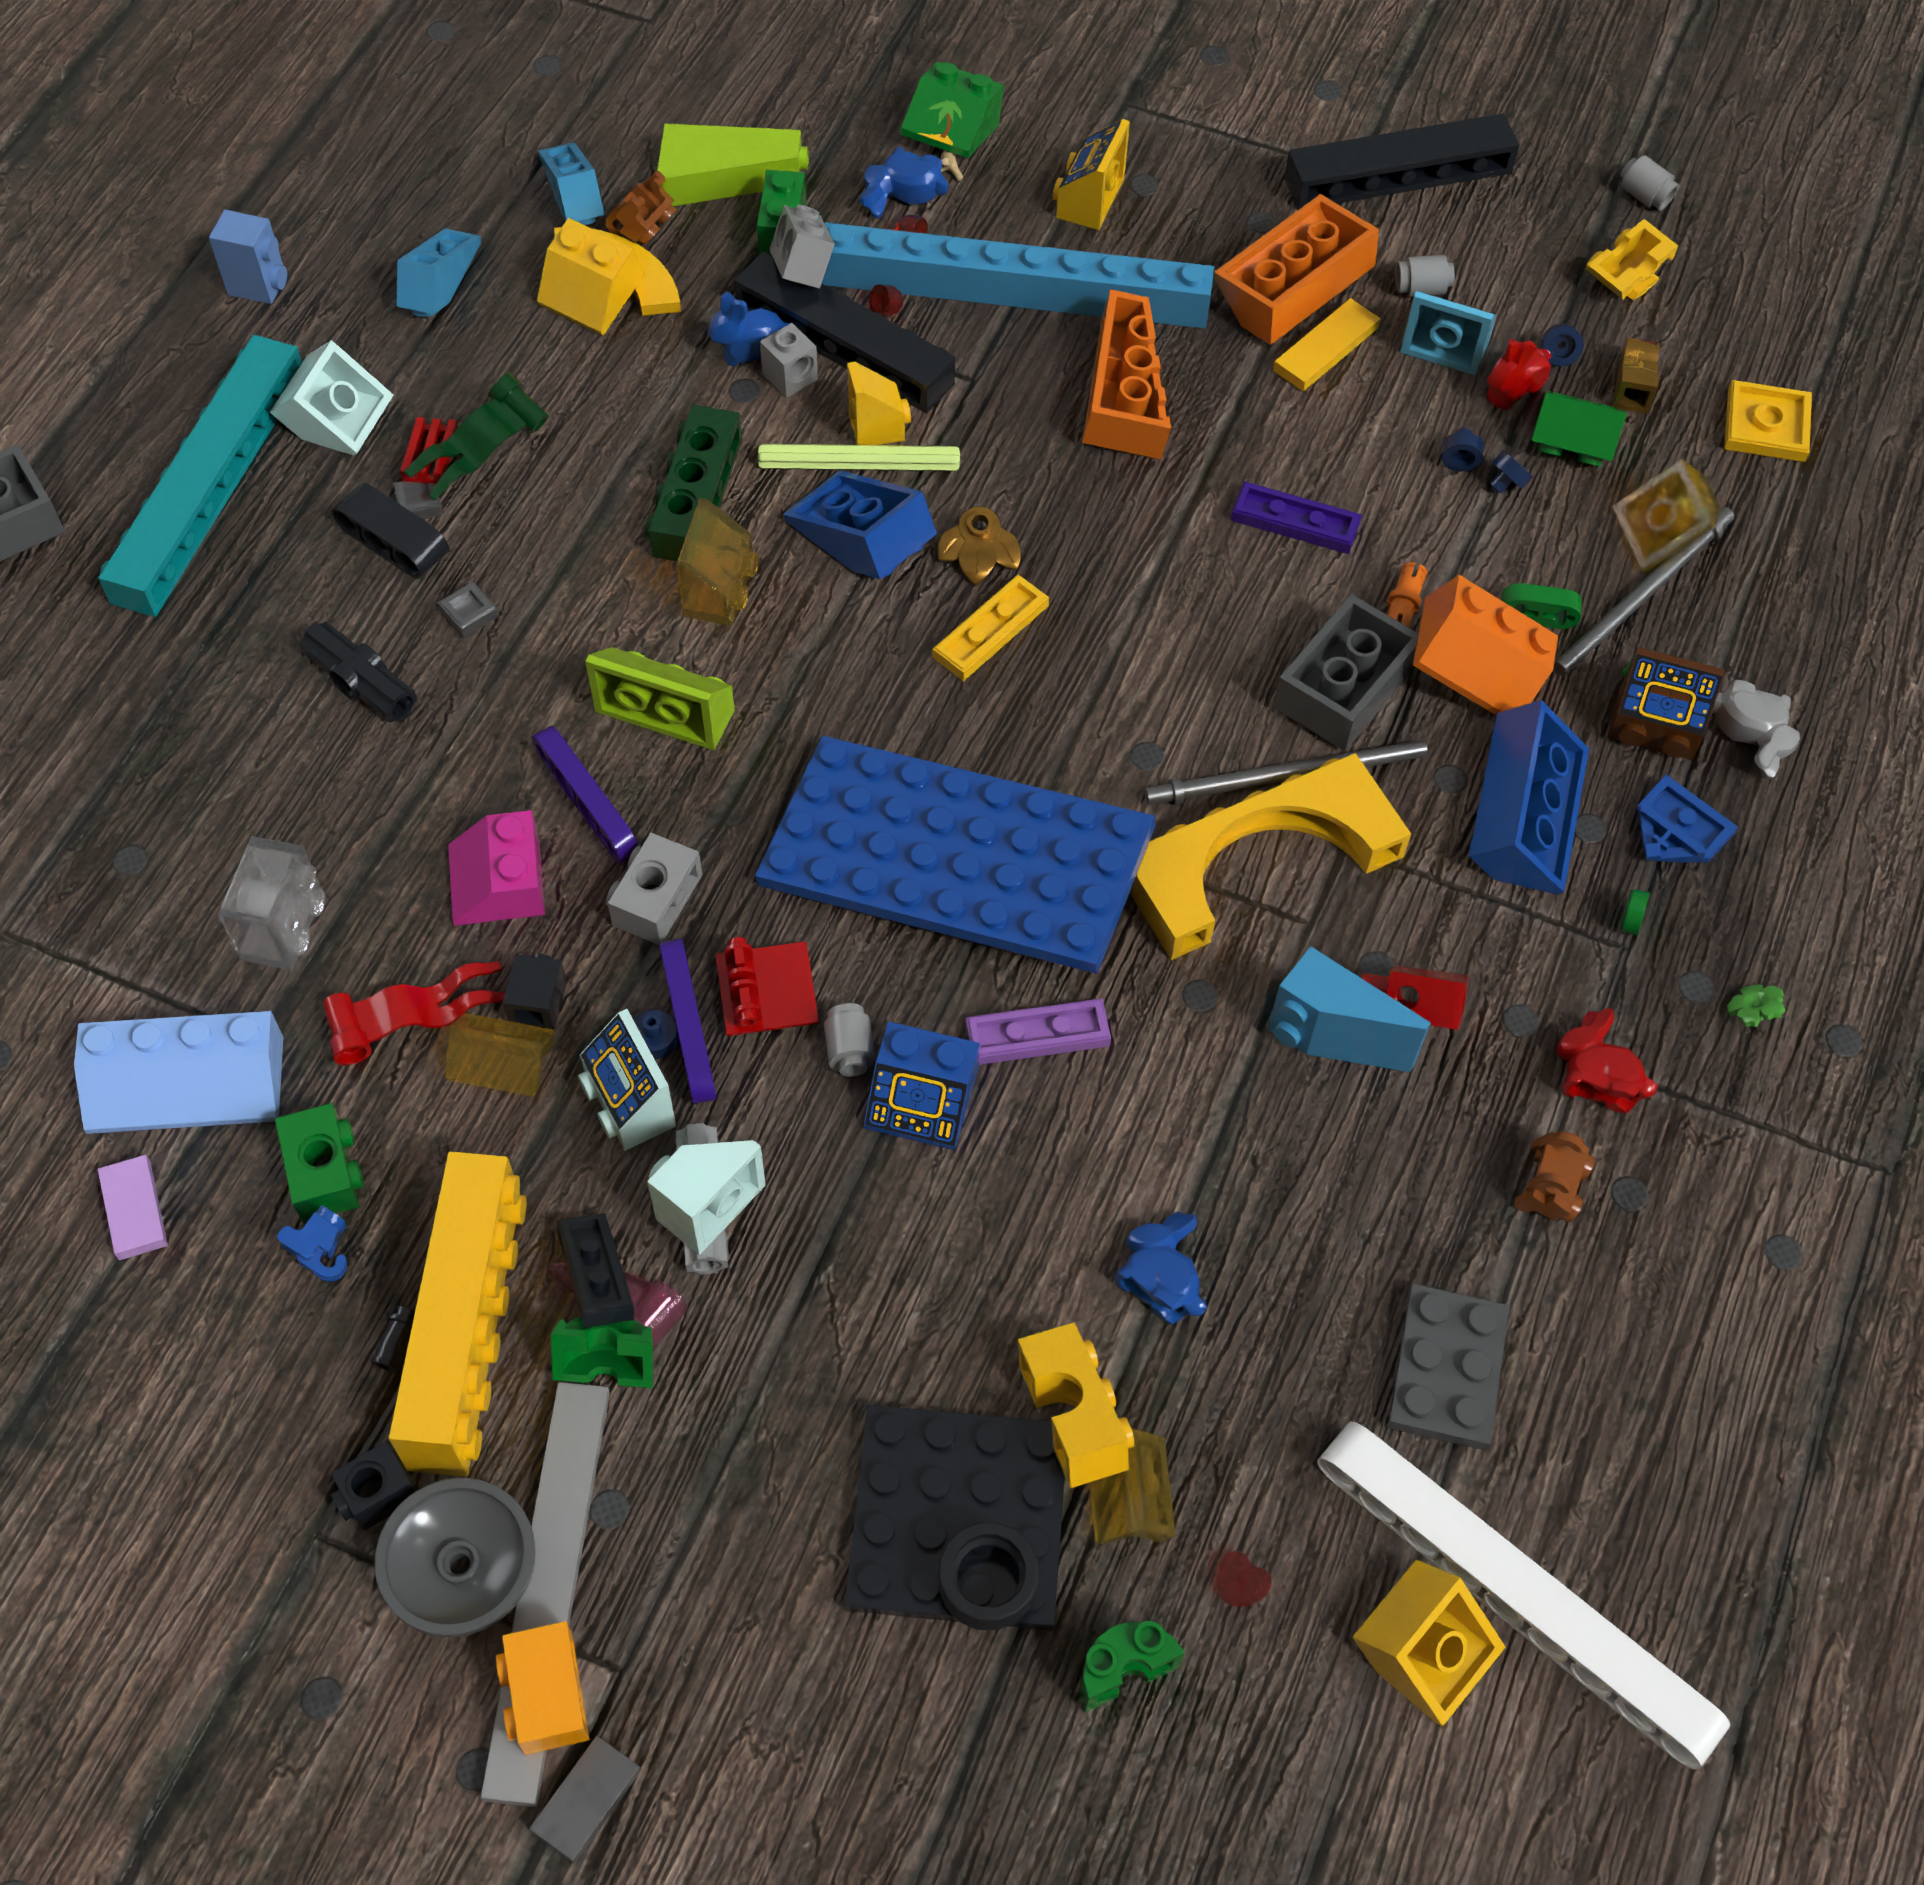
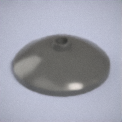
[375,1478,536,1637]

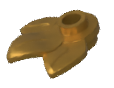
[938,506,1021,586]

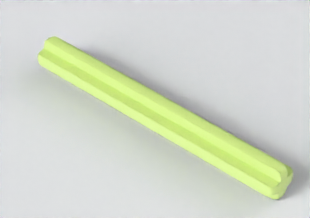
[758,444,960,471]

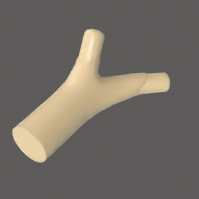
[940,150,963,181]

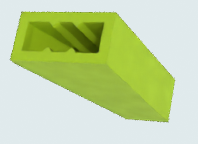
[657,124,809,206]

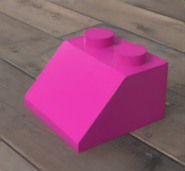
[448,810,545,926]

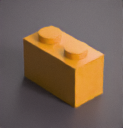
[496,1621,590,1755]

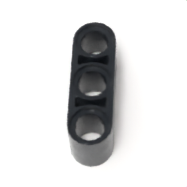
[331,483,450,579]

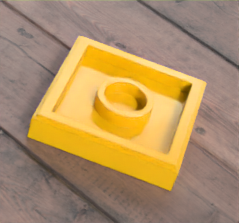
[1724,380,1812,462]

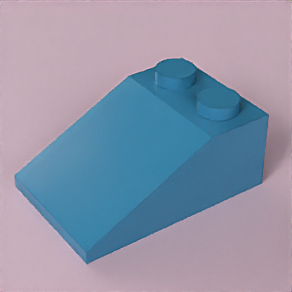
[1268,946,1431,1072]

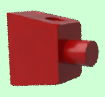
[1362,966,1469,1030]

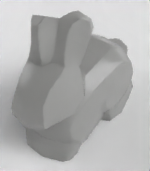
[1712,680,1800,779]

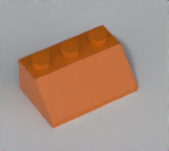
[1413,574,1558,715]

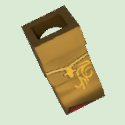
[1612,338,1660,414]

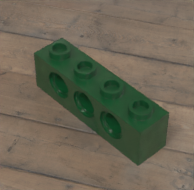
[644,404,742,566]

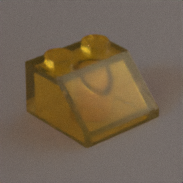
[676,498,759,626]

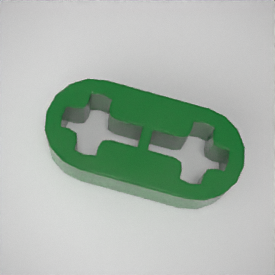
[1501,583,1582,629]

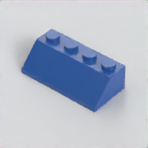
[1469,700,1589,894]

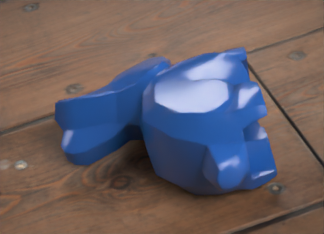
[859,146,949,218]
[707,292,790,366]
[1114,1211,1207,1325]

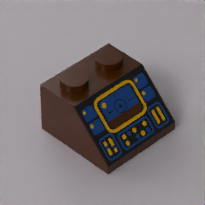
[1607,647,1725,760]

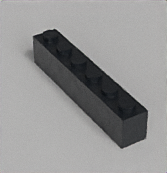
[1284,113,1519,210]
[734,252,955,414]

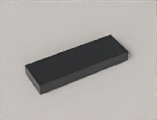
[557,1213,634,1328]

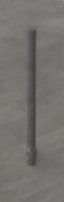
[1553,507,1735,676]
[1144,740,1428,805]

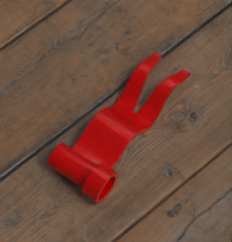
[323,961,505,1065]

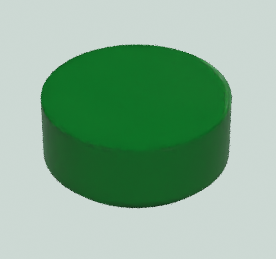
[1621,889,1650,936]

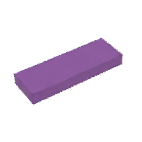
[965,998,1111,1065]

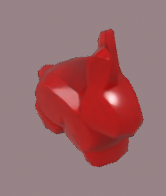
[1487,339,1551,410]
[1556,1008,1658,1113]

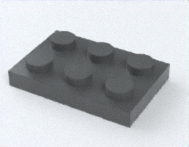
[1387,1283,1510,1451]

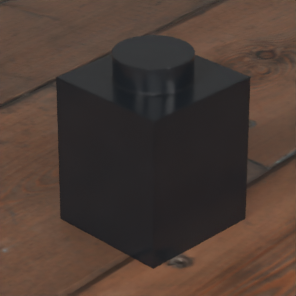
[503,954,567,1031]

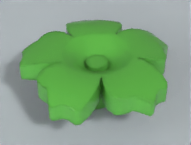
[1727,984,1785,1028]

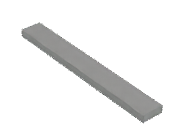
[481,1382,610,1807]

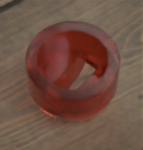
[895,215,928,234]
[869,284,904,317]

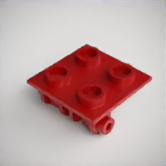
[715,937,819,1036]

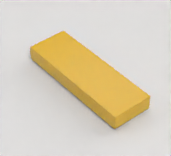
[1273,298,1381,392]
[932,574,1049,681]

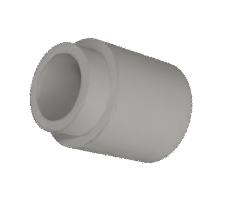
[1620,155,1679,211]
[1395,255,1455,297]
[824,1003,876,1077]

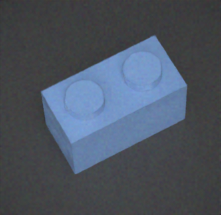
[209,209,287,304]

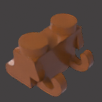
[605,171,677,245]
[1514,1131,1595,1222]

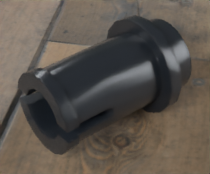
[370,1306,415,1374]

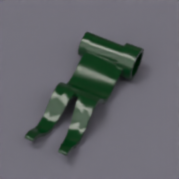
[404,372,549,501]

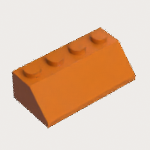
[1214,194,1379,345]

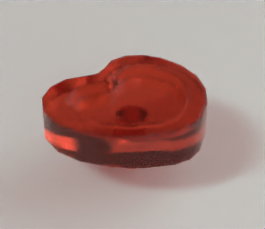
[1217,1551,1272,1607]

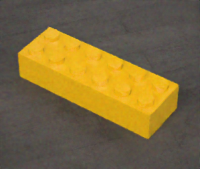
[389,1151,527,1477]

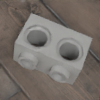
[769,205,835,288]

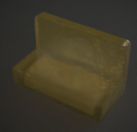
[445,1013,555,1096]
[1089,1428,1176,1545]

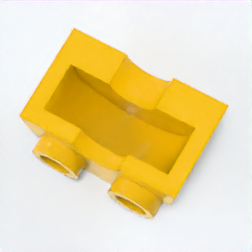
[1586,219,1678,300]

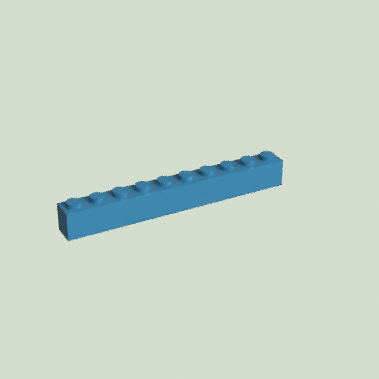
[822,222,1214,329]

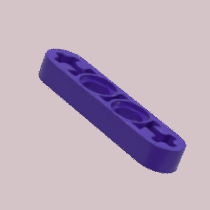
[531,725,638,863]
[659,938,717,1105]

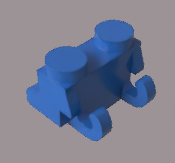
[277,1205,347,1282]

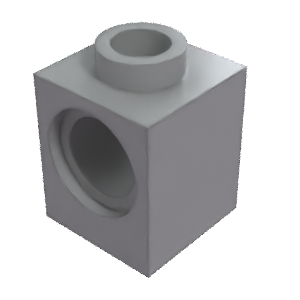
[760,323,818,398]

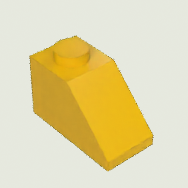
[847,362,911,445]

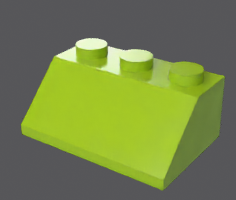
[585,647,735,750]

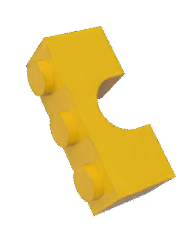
[1018,1322,1134,1488]

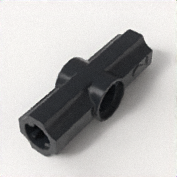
[299,622,417,722]

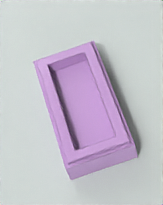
[98,1155,168,1261]

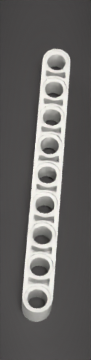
[1317,1421,1730,1770]

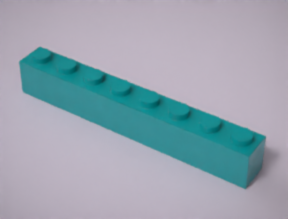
[98,334,302,617]

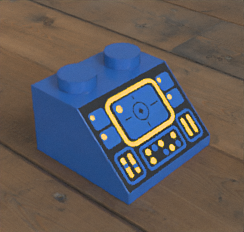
[864,1021,980,1151]

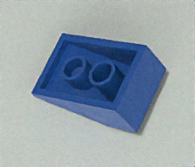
[783,470,937,579]

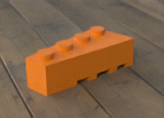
[1082,289,1171,459]

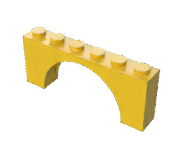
[1130,753,1411,960]

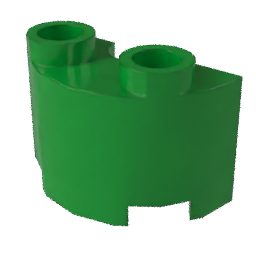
[551,1317,653,1388]
[1080,1621,1185,1713]

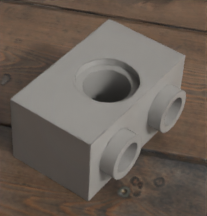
[606,832,702,946]

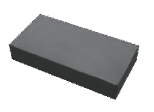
[529,1736,641,1864]

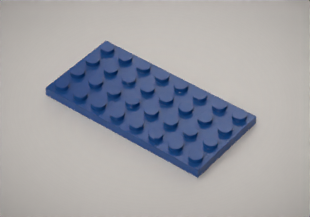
[755,736,1156,974]

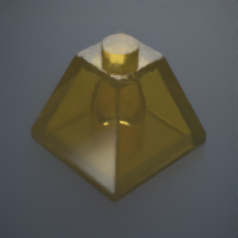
[1612,459,1720,572]

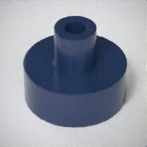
[1541,323,1584,366]
[1442,428,1484,472]
[1490,450,1533,494]
[634,1010,678,1060]

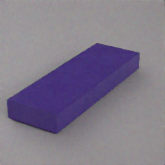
[1231,481,1362,554]

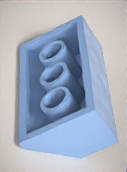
[74,1011,283,1134]

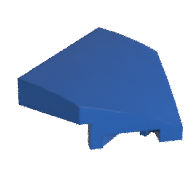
[1637,774,1738,863]

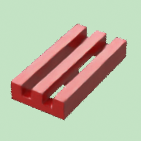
[400,417,458,484]

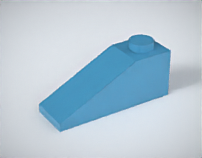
[538,142,605,225]
[397,228,481,317]

